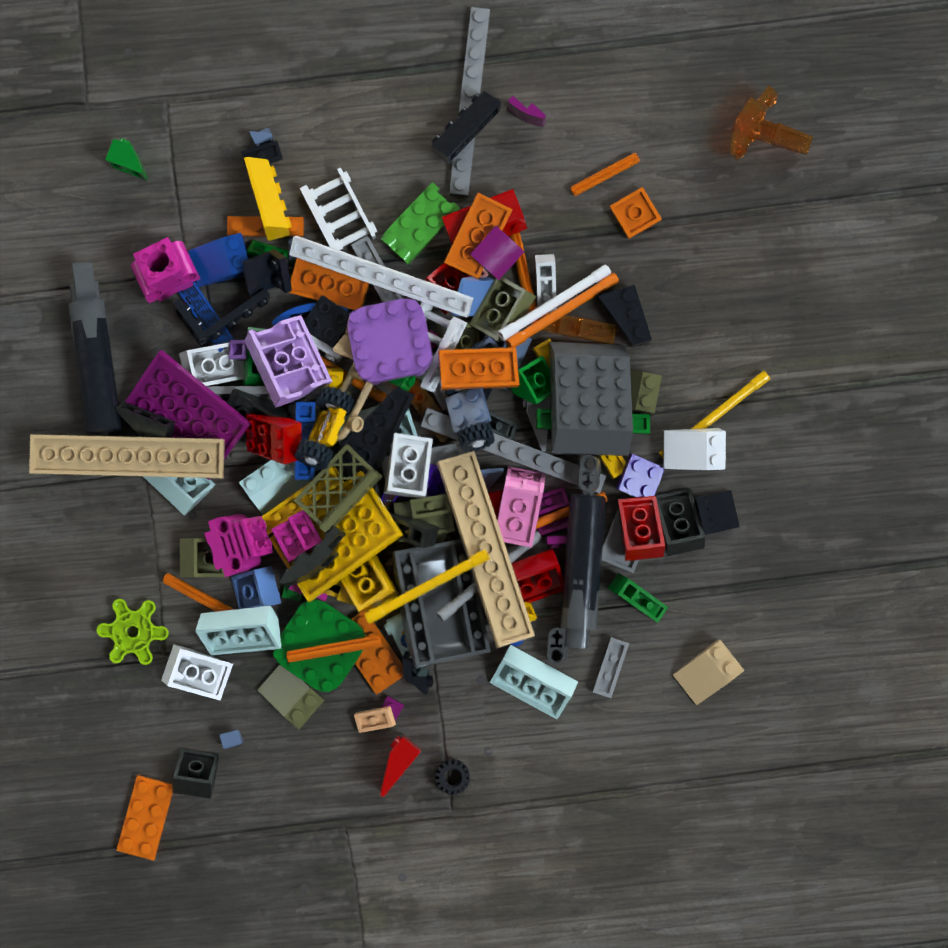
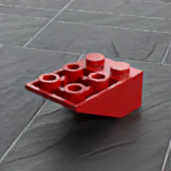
[246,414,302,464]

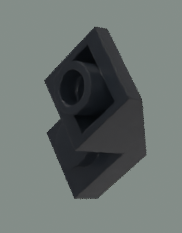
[402,651,433,694]

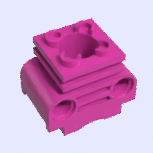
[131,237,201,304]
[204,514,273,577]

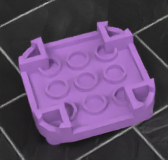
[348,299,433,385]

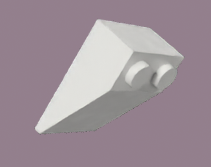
[179,342,244,386]
[663,428,726,470]
[384,433,433,498]
[161,644,233,700]

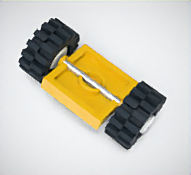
[294,386,354,470]

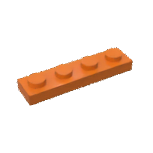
[227,216,304,237]

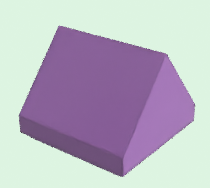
[229,340,248,361]

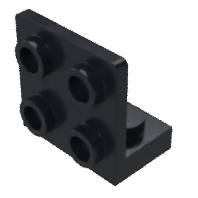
[242,249,292,297]
[304,295,350,348]
[694,490,740,535]

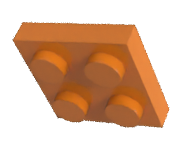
[610,187,662,240]

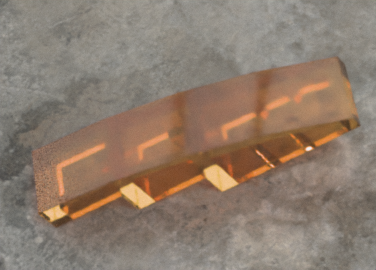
[732,112,813,155]
[537,312,617,345]

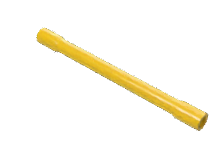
[659,370,770,459]
[364,549,490,624]

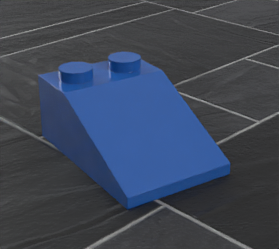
[188,233,249,287]

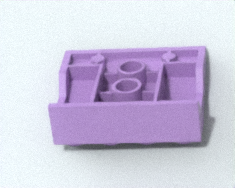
[245,315,332,407]

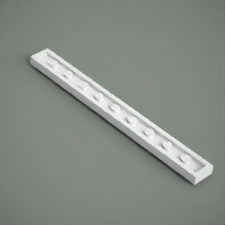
[289,236,474,317]

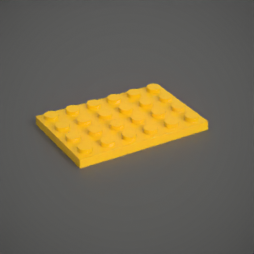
[269,471,403,602]

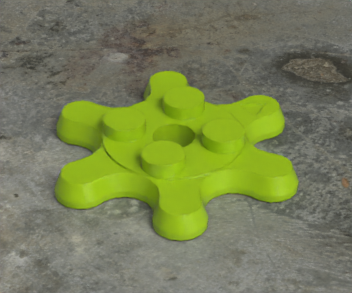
[96,599,169,665]

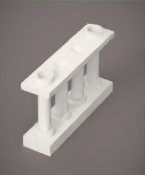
[300,168,377,251]
[416,302,467,392]

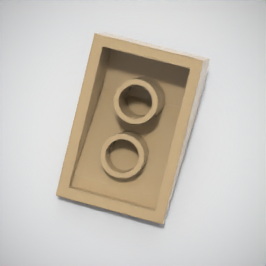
[673,640,744,705]

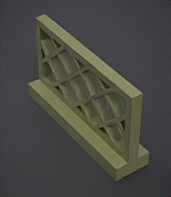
[294,444,382,533]

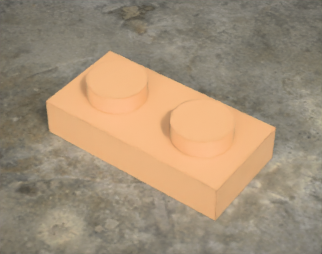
[354,706,396,733]

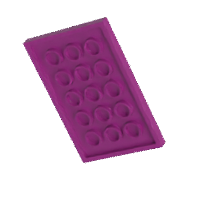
[125,350,250,480]

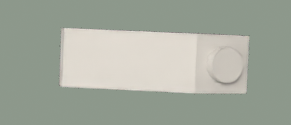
[535,254,557,317]

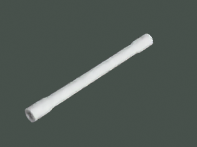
[498,265,611,341]

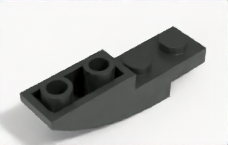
[279,527,346,586]

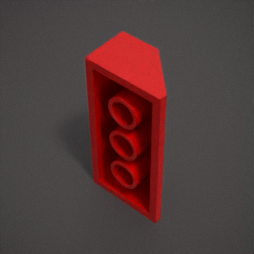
[442,189,527,246]
[511,549,564,603]

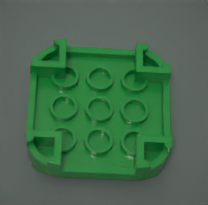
[273,599,367,692]

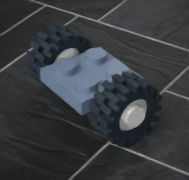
[445,388,495,452]

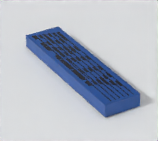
[179,281,235,352]

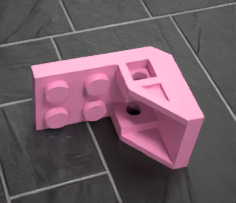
[498,466,546,548]

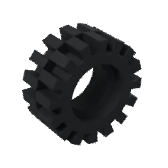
[435,759,470,795]

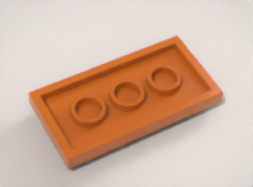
[444,192,513,279]
[288,258,369,311]
[438,348,519,390]
[352,611,403,695]
[116,775,173,861]

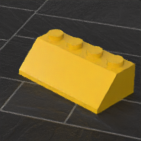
[244,157,292,241]
[341,555,399,612]

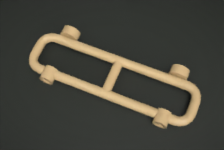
[323,362,373,441]

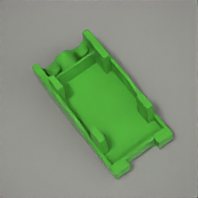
[381,182,460,265]

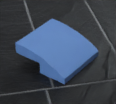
[451,276,494,316]

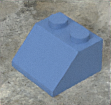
[231,566,281,609]

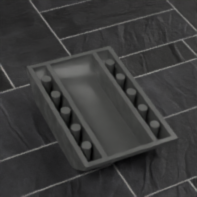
[549,342,633,456]
[393,539,491,667]

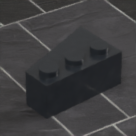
[597,285,652,348]

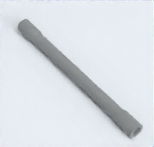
[436,530,542,622]

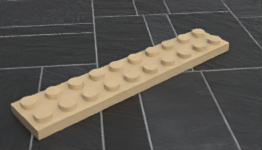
[29,435,225,478]
[437,451,535,648]

